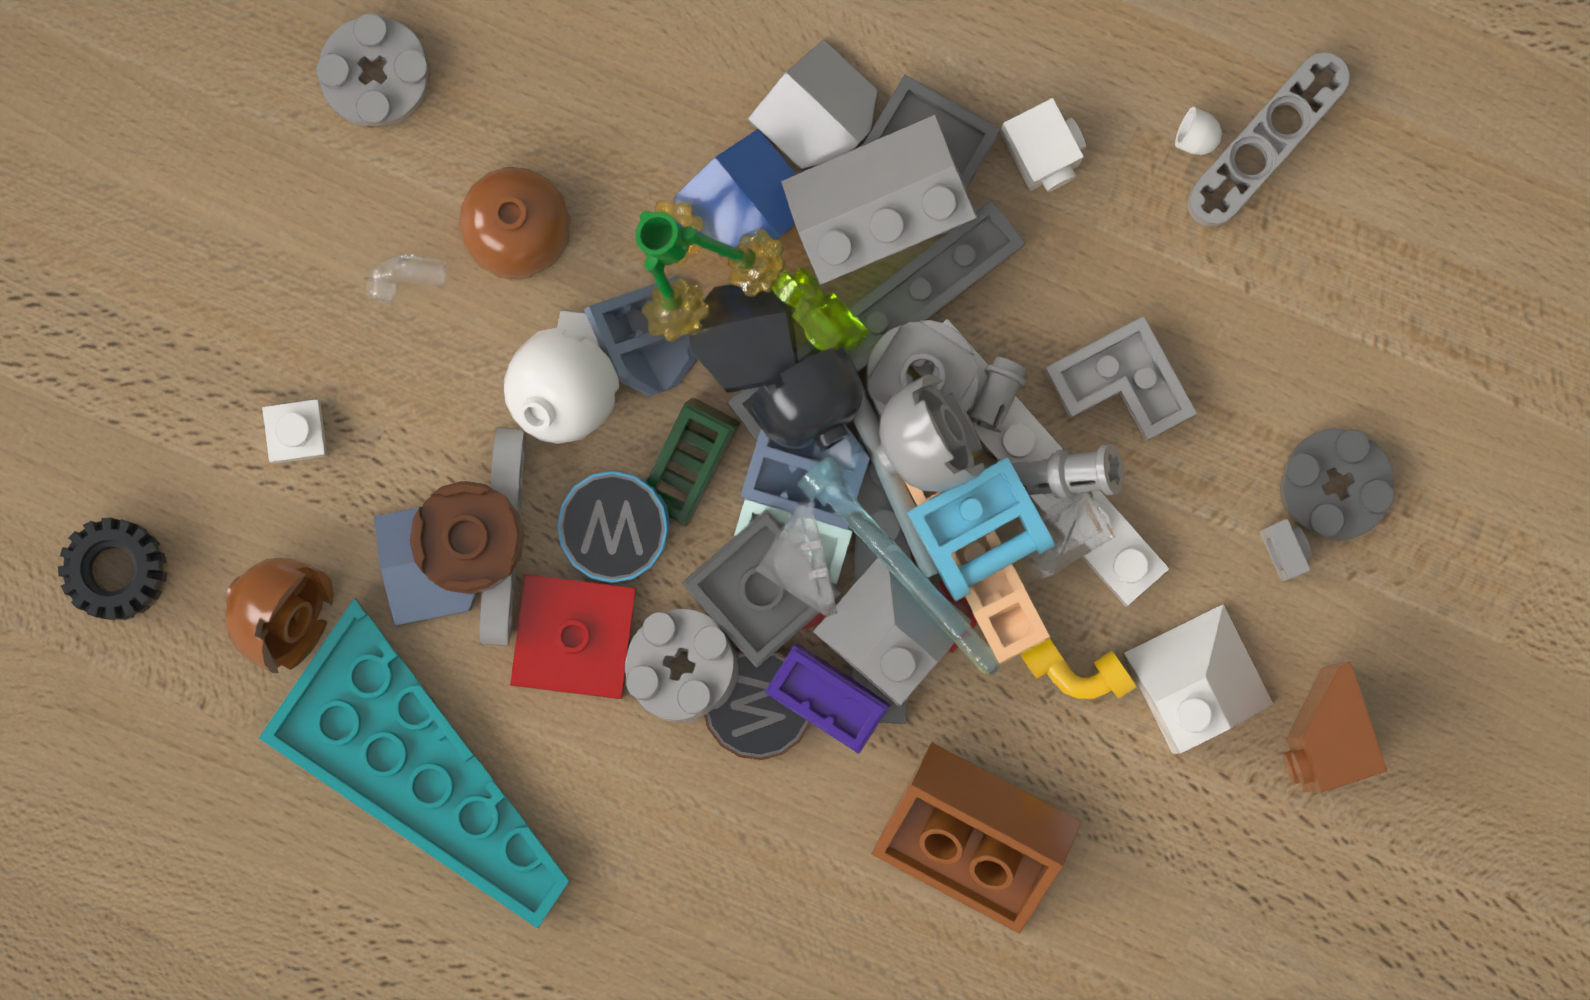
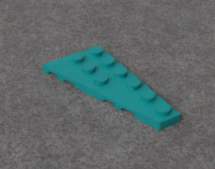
[258,598,571,929]

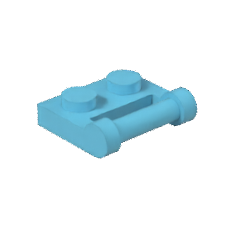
[906,457,1055,601]

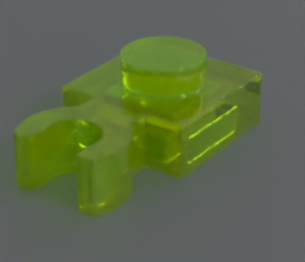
[771,268,870,351]

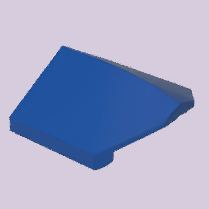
[673,129,796,257]

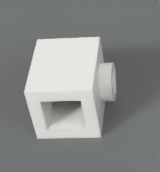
[1000,98,1086,192]

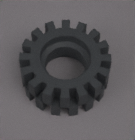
[58,518,167,621]

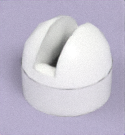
[1175,107,1222,155]

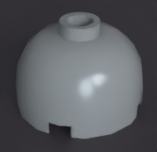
[877,374,984,492]

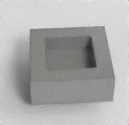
[1259,519,1312,582]

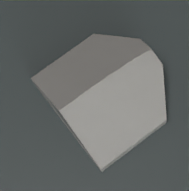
[748,40,877,171]

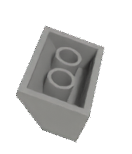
[781,115,979,285]

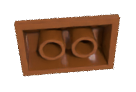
[871,742,1081,934]

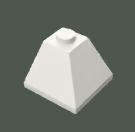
[1123,604,1273,754]

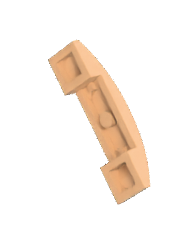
[905,482,1051,664]

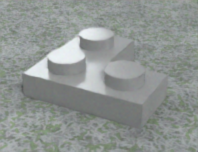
[1044,316,1197,442]

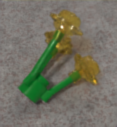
[635,200,786,342]

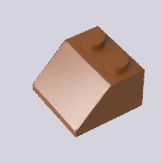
[1283,662,1388,793]

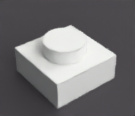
[262,399,328,464]

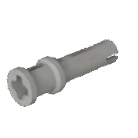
[984,444,1124,500]

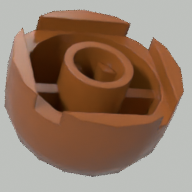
[459,167,571,280]
[225,558,334,673]

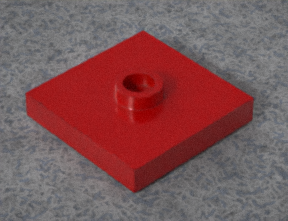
[510,574,636,700]

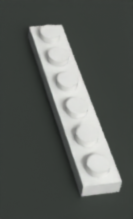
[911,319,1169,607]

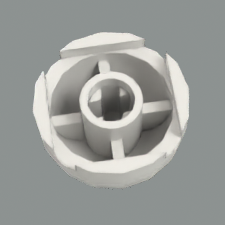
[504,328,619,444]

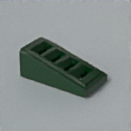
[647,398,740,526]

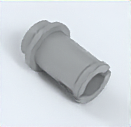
[969,357,1027,433]

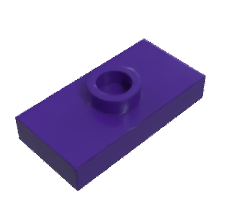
[764,643,891,754]

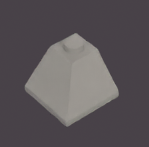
[813,548,972,706]

